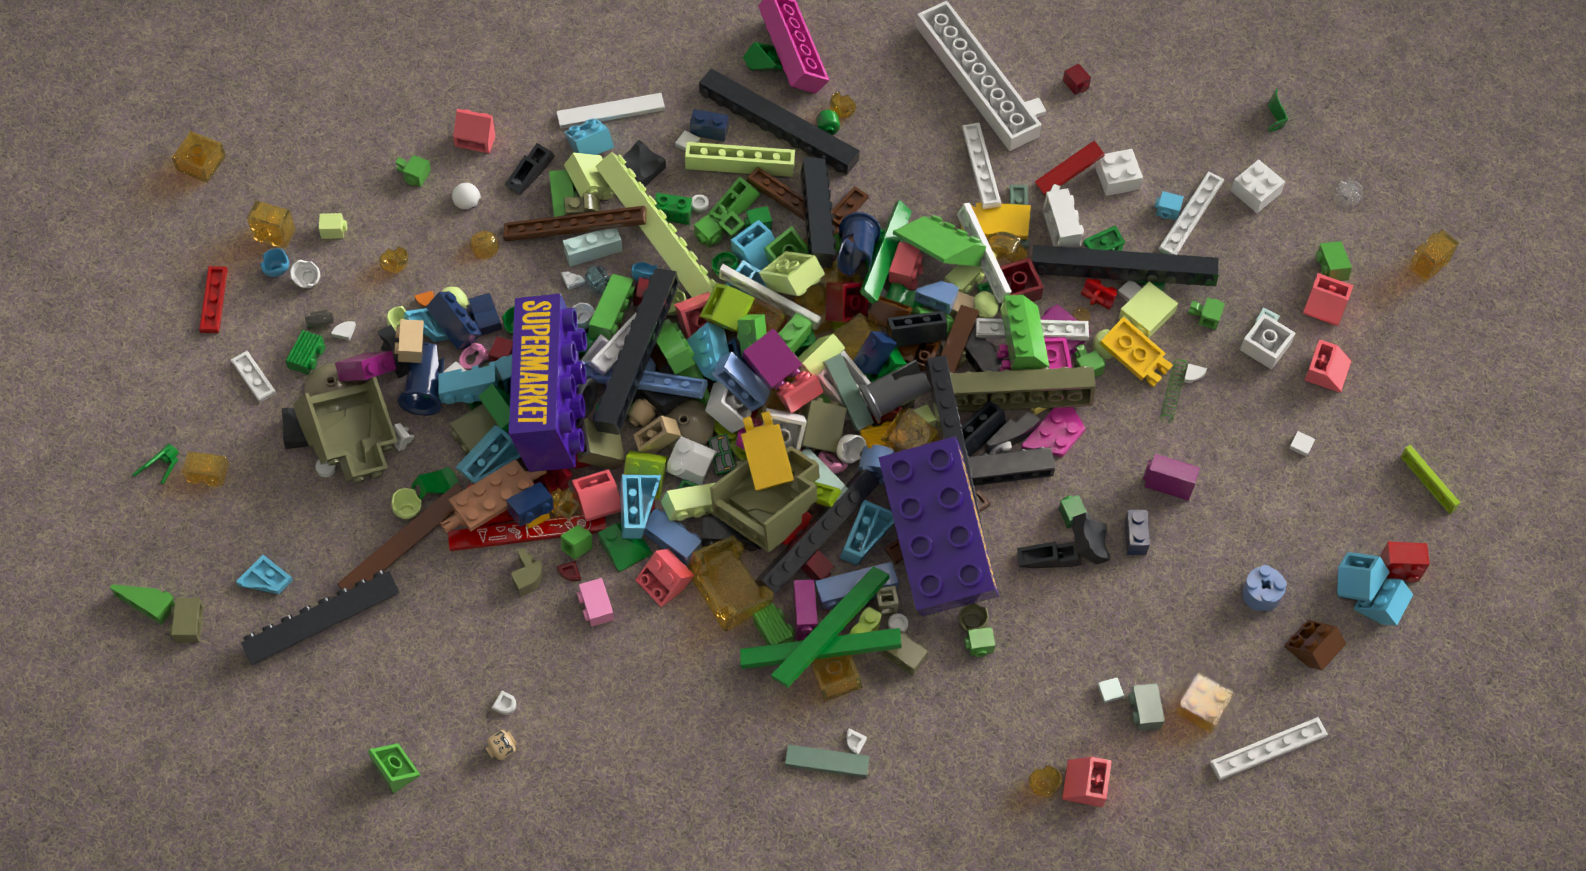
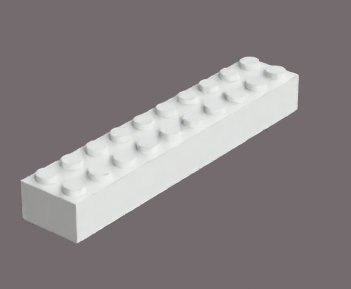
[916,1,1042,151]

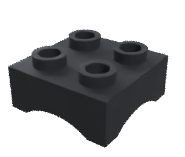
[622,140,666,187]
[378,325,410,378]
[639,364,689,416]
[281,408,309,449]
[1072,512,1111,564]

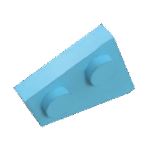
[403,308,450,342]
[236,555,293,594]

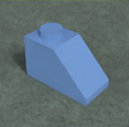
[915,281,959,315]

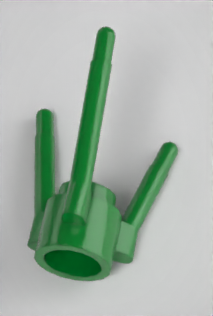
[132,443,179,484]

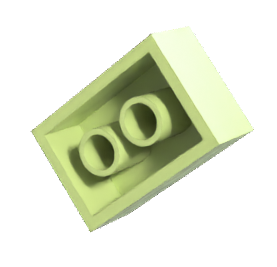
[759,251,825,296]

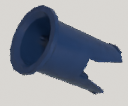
[837,212,881,276]
[397,342,445,416]

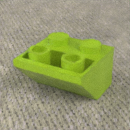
[700,283,755,332]
[624,450,668,500]

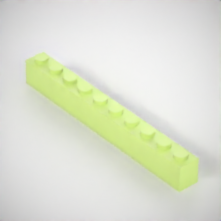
[595,152,716,298]

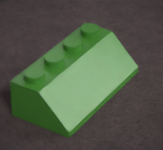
[1001,295,1049,370]

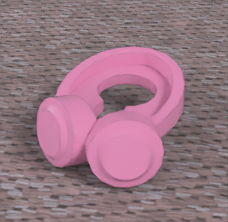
[459,343,489,370]
[818,451,848,473]

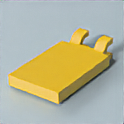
[961,203,1031,240]
[1099,316,1173,387]
[741,411,794,492]

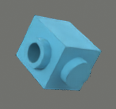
[1154,191,1184,220]

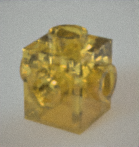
[551,488,581,520]

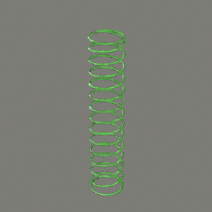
[1159,359,1188,423]

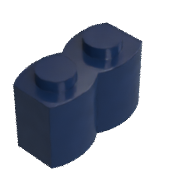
[466,293,502,336]

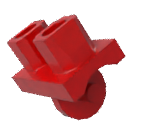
[1081,278,1117,310]

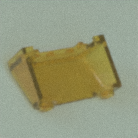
[688,535,774,632]

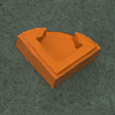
[414,291,434,308]

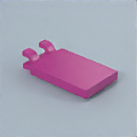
[997,338,1072,371]

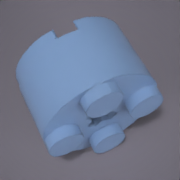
[858,445,894,485]
[1242,565,1287,611]

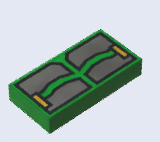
[709,434,736,476]

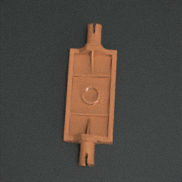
[440,459,547,534]

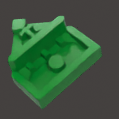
[1083,225,1126,251]

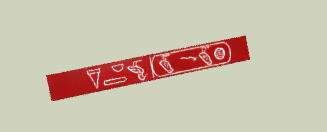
[448,514,606,551]

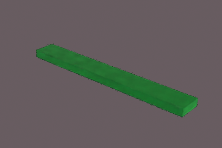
[860,200,912,304]
[771,566,890,688]
[740,628,902,669]

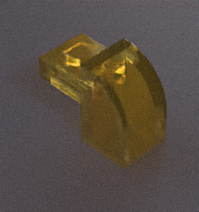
[987,231,1028,263]

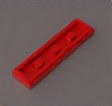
[1035,140,1105,197]
[199,266,228,333]

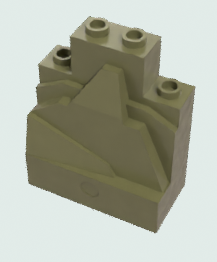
[293,377,398,483]
[710,446,820,552]

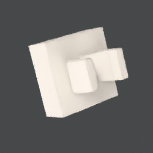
[393,423,414,451]

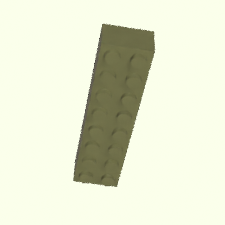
[950,366,1096,412]

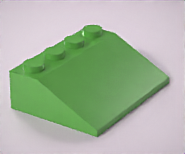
[892,215,987,267]

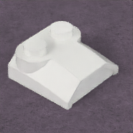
[666,436,717,485]

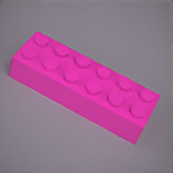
[758,0,829,94]

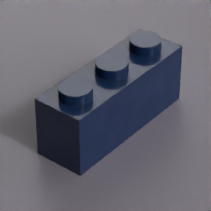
[426,291,482,350]

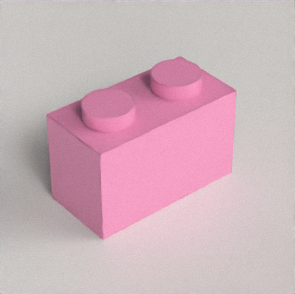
[577,578,614,627]

